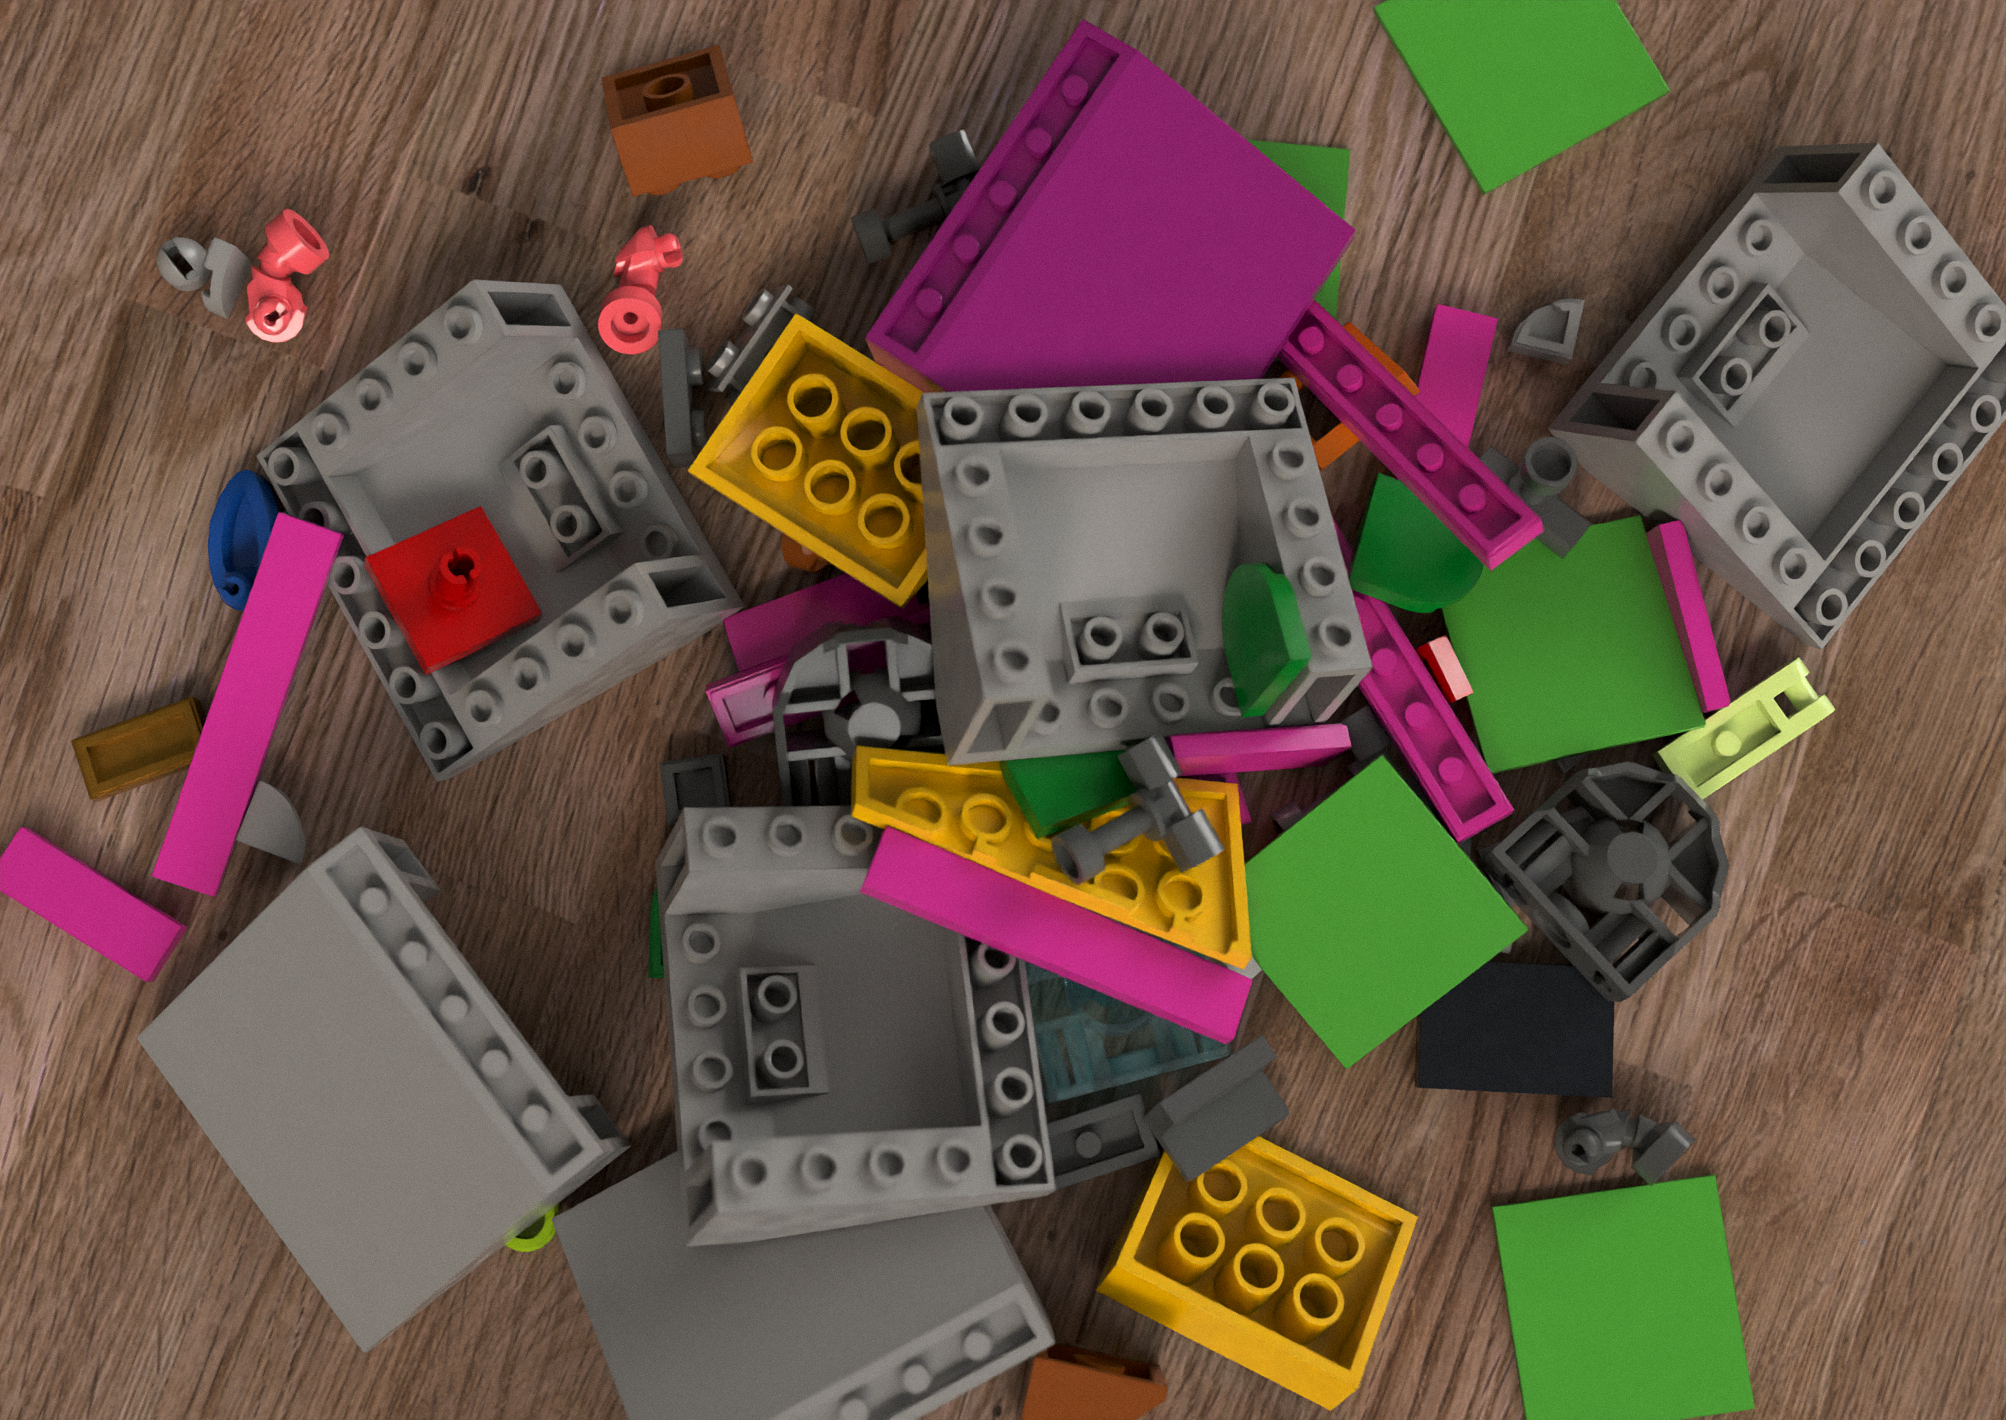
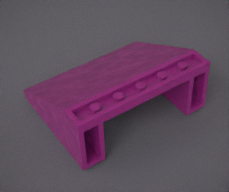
[865,19,1355,393]

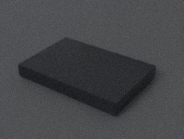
[1414,961,1614,1098]

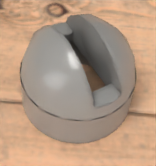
[156,237,212,291]

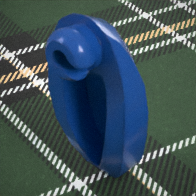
[208,469,279,611]

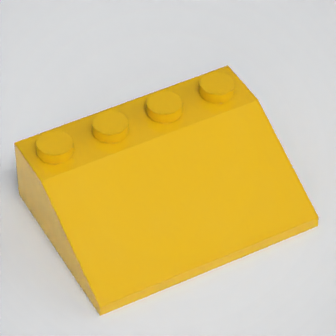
[688,313,928,609]
[1096,1136,1418,1411]

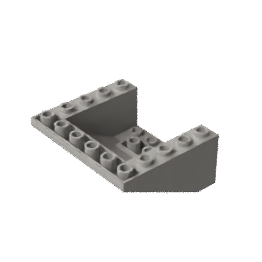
[1547,143,2006,649]
[257,279,745,782]
[917,378,1372,765]
[655,806,1055,1246]
[137,827,632,1353]
[551,1151,1055,1420]

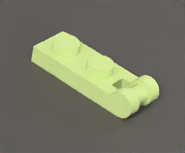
[1651,657,1836,807]

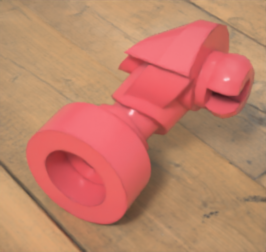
[245,209,330,343]
[598,225,684,354]

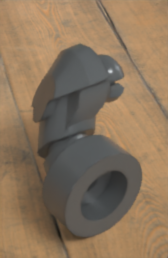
[1555,1109,1696,1186]

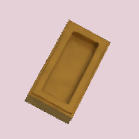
[71,697,206,801]

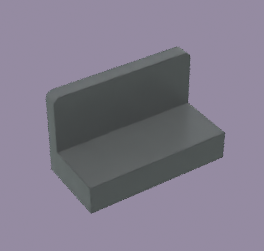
[1143,1035,1289,1181]

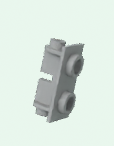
[703,284,815,406]

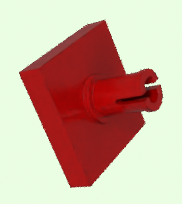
[364,506,543,675]

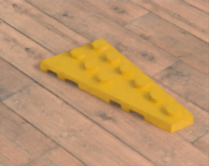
[851,746,1252,970]

